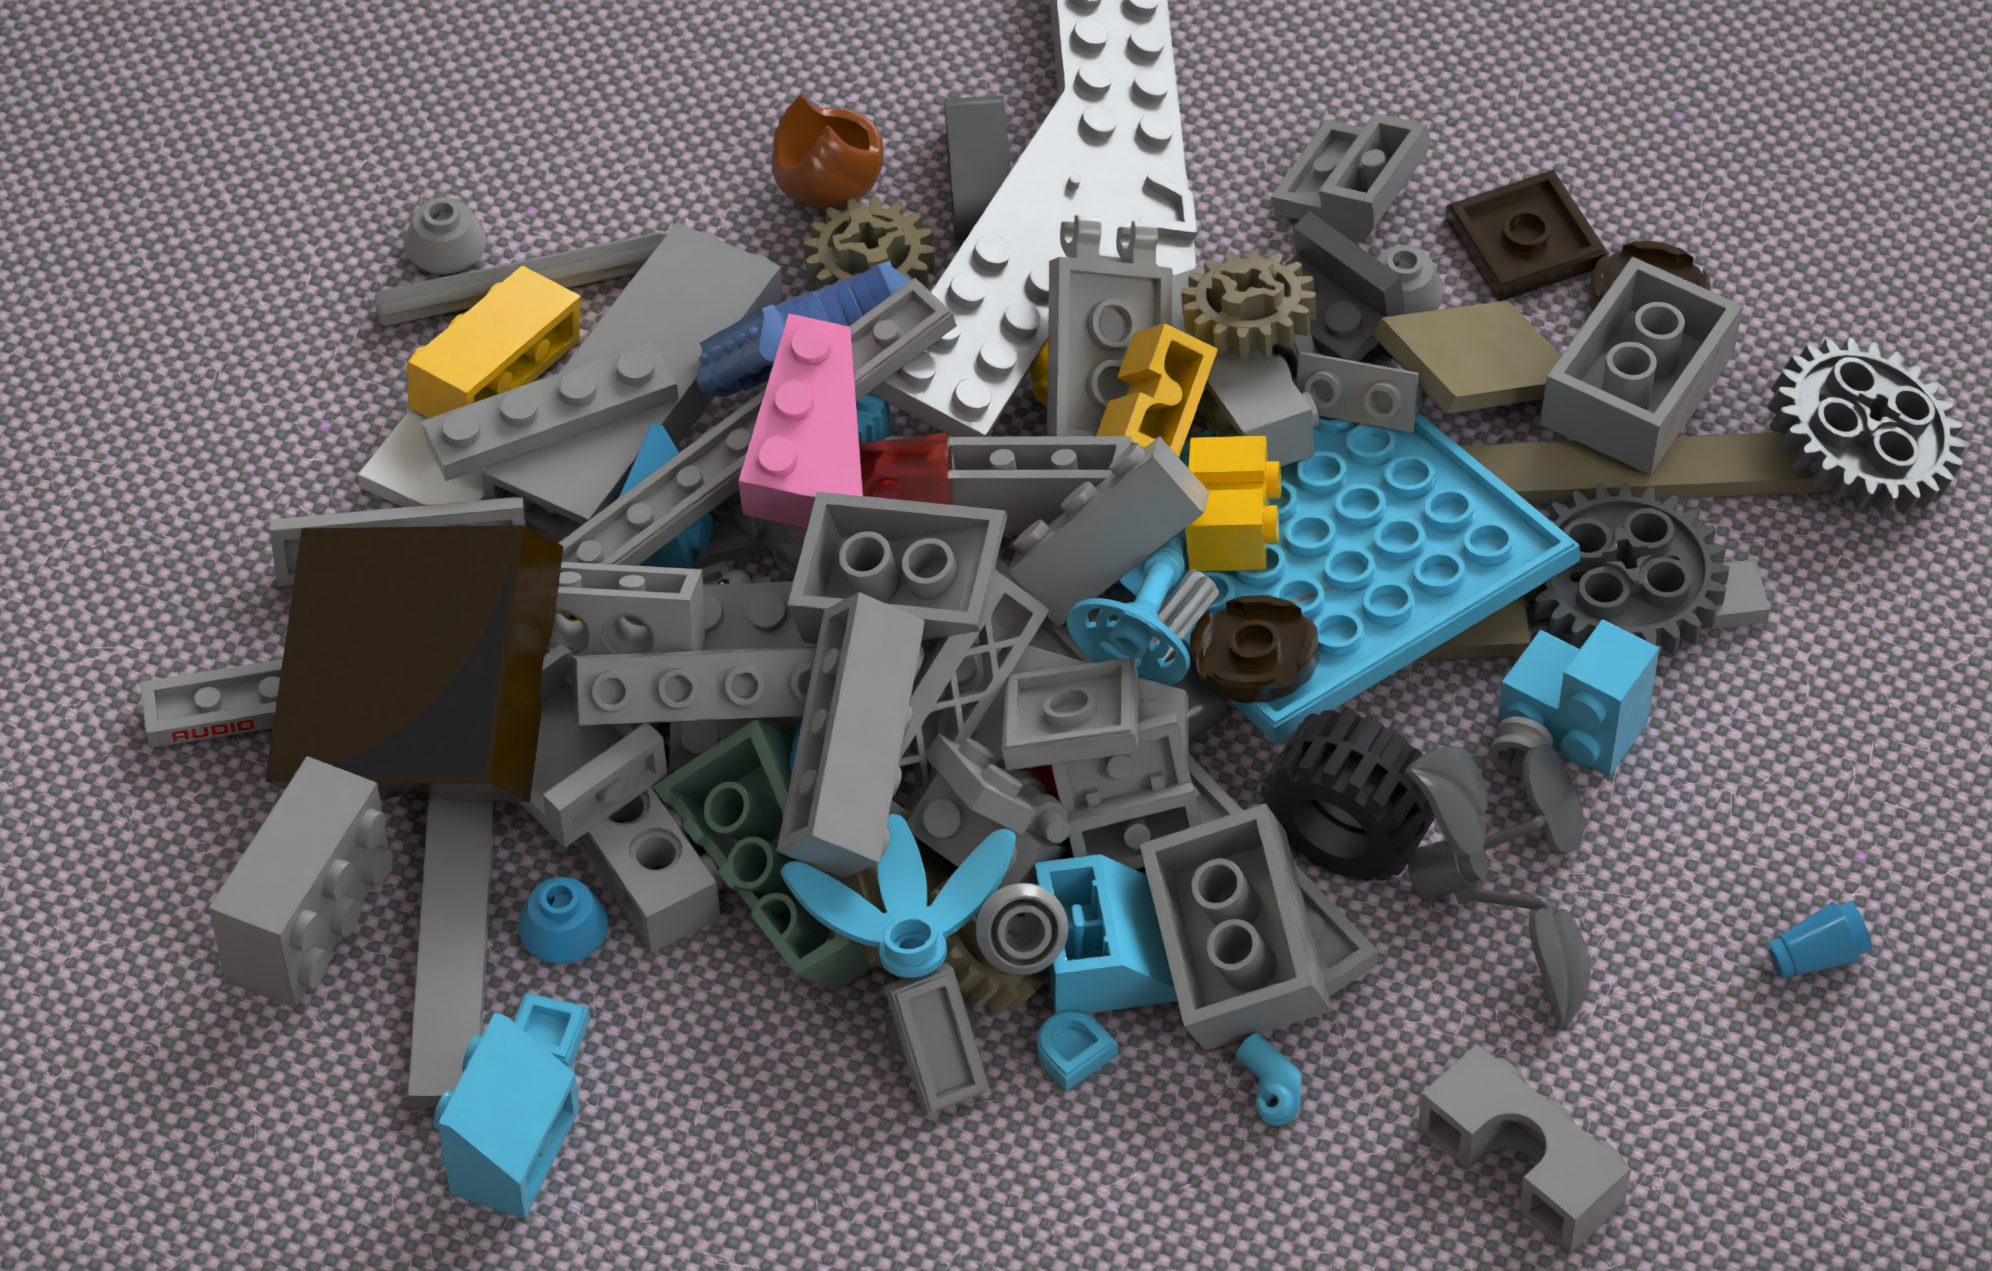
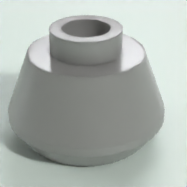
[404,197,486,275]
[1376,245,1444,314]
[976,883,1068,975]

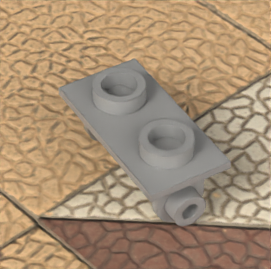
[1296,351,1427,433]

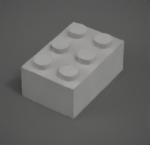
[1540,257,1743,475]
[209,756,393,1009]
[1139,803,1332,1051]

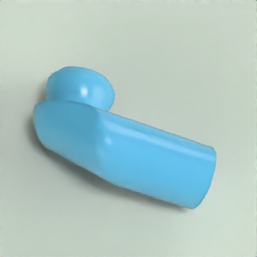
[1235,1032,1302,1126]

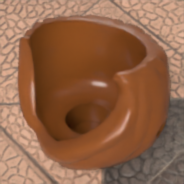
[771,93,884,210]

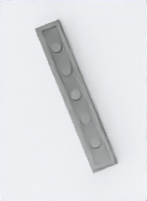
[408,795,496,1108]

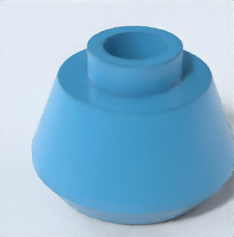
[518,877,608,964]

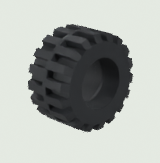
[1260,710,1435,881]

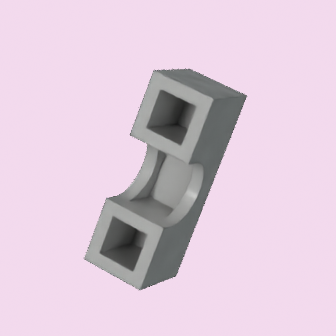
[1418,1044,1631,1254]

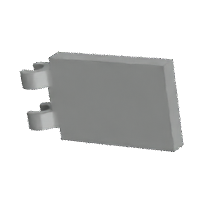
[1047,215,1172,436]

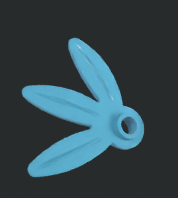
[781,814,1016,978]

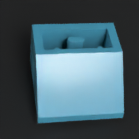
[1034,854,1178,1014]
[434,1012,580,1219]

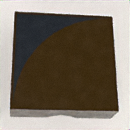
[265,525,564,802]

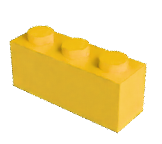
[406,265,581,418]

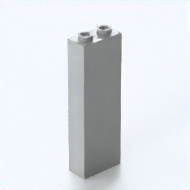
[482,222,783,543]

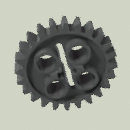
[1767,337,1966,516]
[1524,483,1729,656]

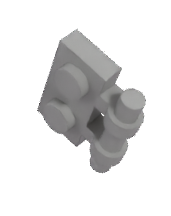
[925,734,1071,843]

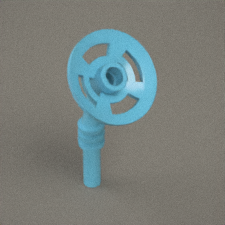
[1066,534,1190,685]

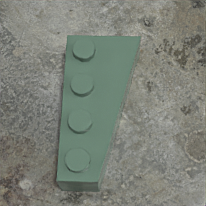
[652,719,876,991]

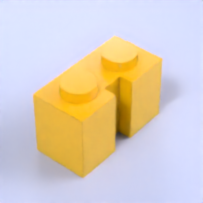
[1096,323,1218,458]
[1185,436,1281,571]

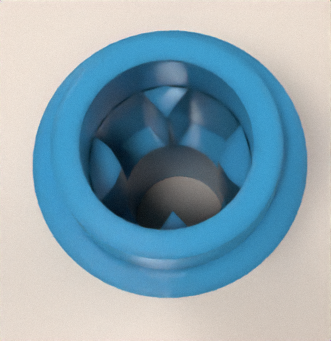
[1767,901,1872,979]

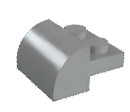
[1271,113,1430,244]
[1051,713,1203,869]

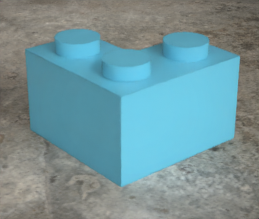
[1497,619,1659,777]

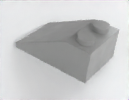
[787,492,1007,644]

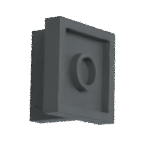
[1284,211,1405,362]

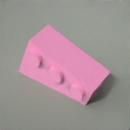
[738,314,863,529]

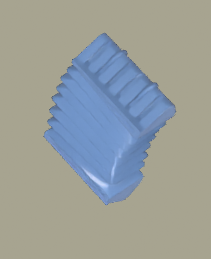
[697,261,911,397]

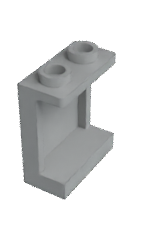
[519,644,667,848]

